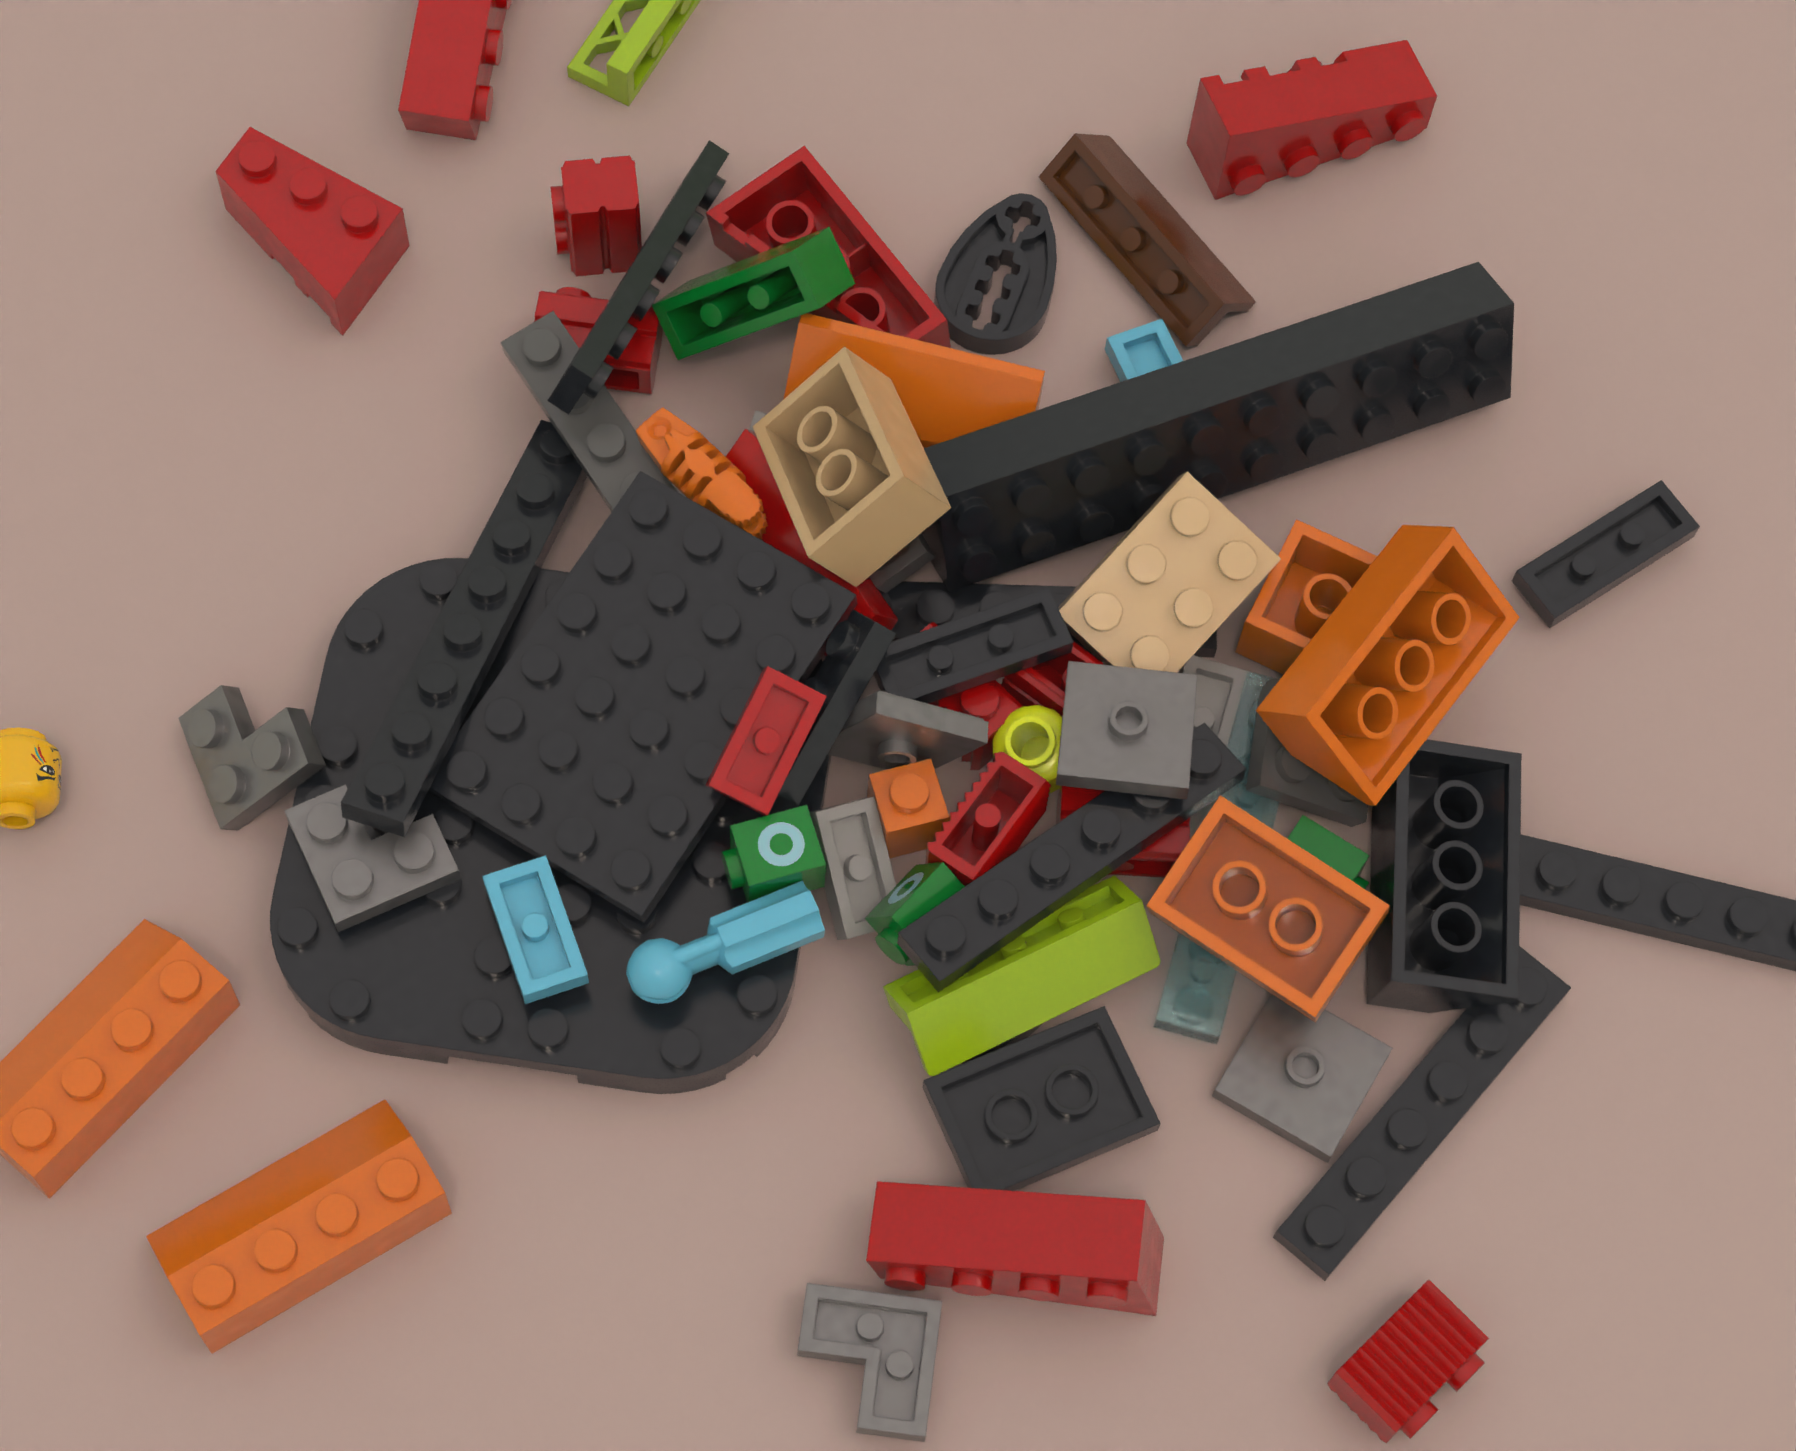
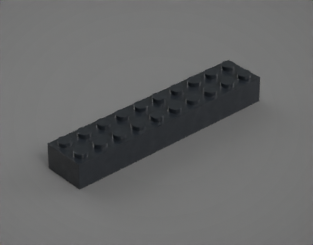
[922,262,1514,592]

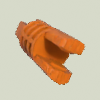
[636,407,768,540]

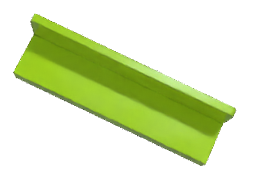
[883,875,1161,1076]

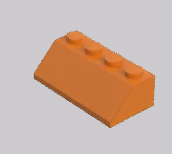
[783,313,1045,448]
[1255,525,1520,806]
[0,919,240,1199]
[146,1099,452,1354]

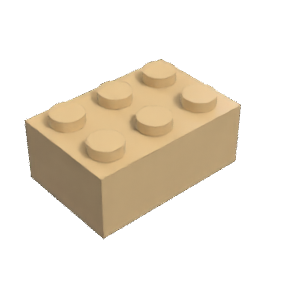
[752,347,951,587]
[1058,472,1281,673]

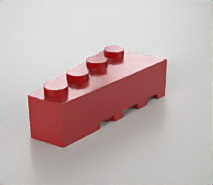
[398,0,512,140]
[1186,40,1437,200]
[706,145,951,348]
[866,1181,1164,1316]

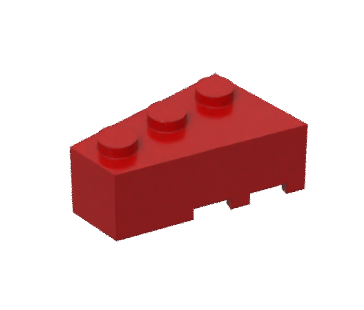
[215,127,410,336]

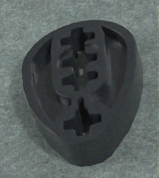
[934,193,1057,355]

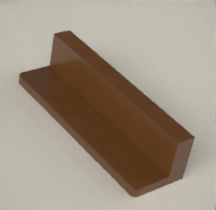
[1039,133,1256,347]

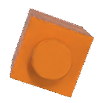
[867,758,949,859]

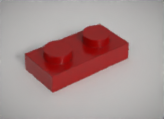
[705,666,827,815]

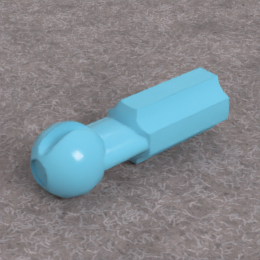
[626,880,825,1004]

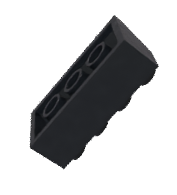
[1367,739,1522,1013]

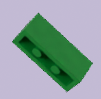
[652,227,855,360]

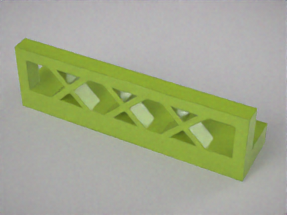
[567,0,701,106]

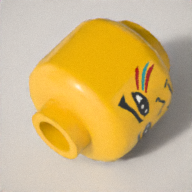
[0,727,62,829]

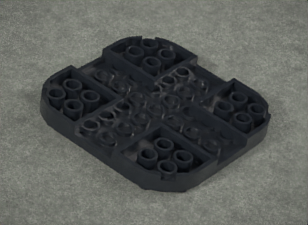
[270,558,832,1094]

